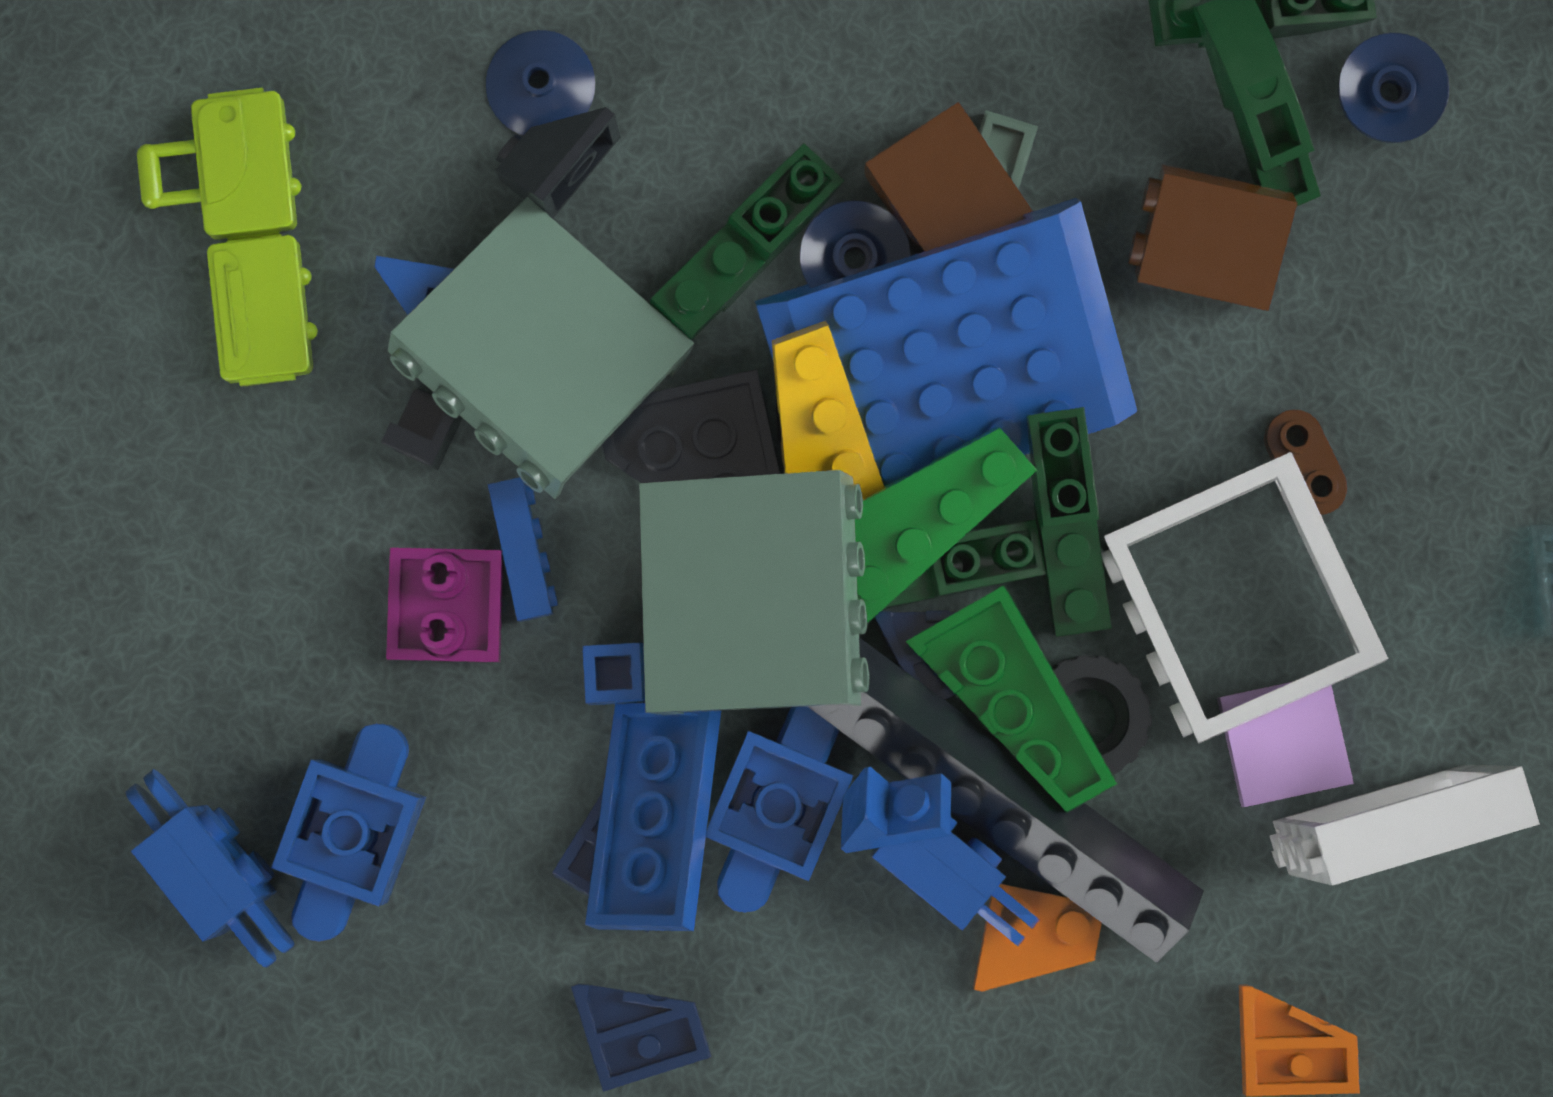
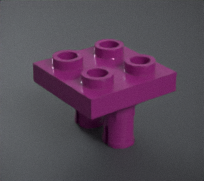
[386,548,504,663]

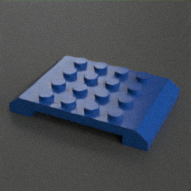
[754,198,1137,488]

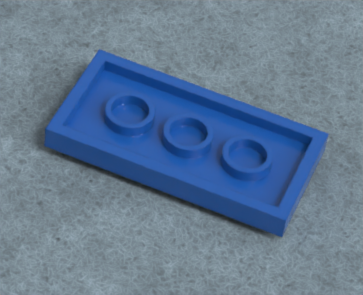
[585,703,721,931]

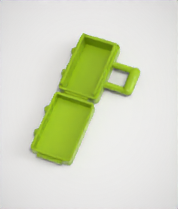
[137,88,318,387]

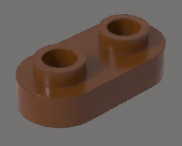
[1264,409,1347,516]

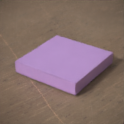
[1217,681,1354,807]

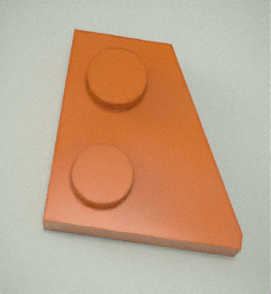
[973,884,1102,992]
[1239,984,1360,1096]

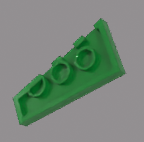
[855,426,1037,622]
[905,585,1118,812]

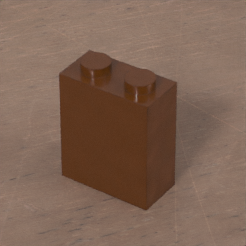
[864,102,1033,254]
[1128,164,1297,311]

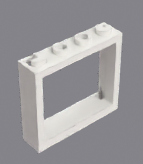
[1101,452,1388,744]
[1270,765,1540,885]

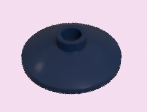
[486,30,595,136]
[1338,33,1450,143]
[800,201,911,288]

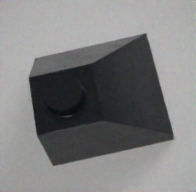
[495,107,621,219]

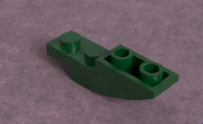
[1148,0,1377,48]
[1192,0,1321,206]
[649,143,844,341]
[1027,407,1112,637]
[884,519,1047,609]

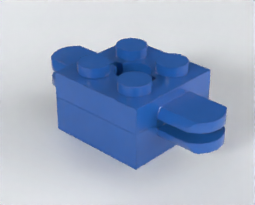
[706,706,853,913]
[271,724,426,942]
[125,769,294,968]
[842,802,1039,946]

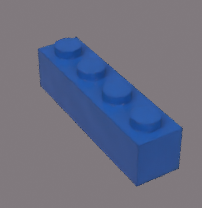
[488,477,558,622]

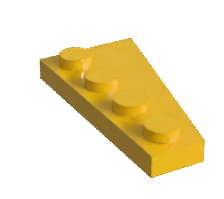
[772,321,884,499]

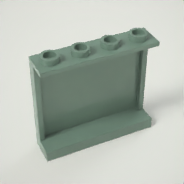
[388,197,694,499]
[639,470,869,715]

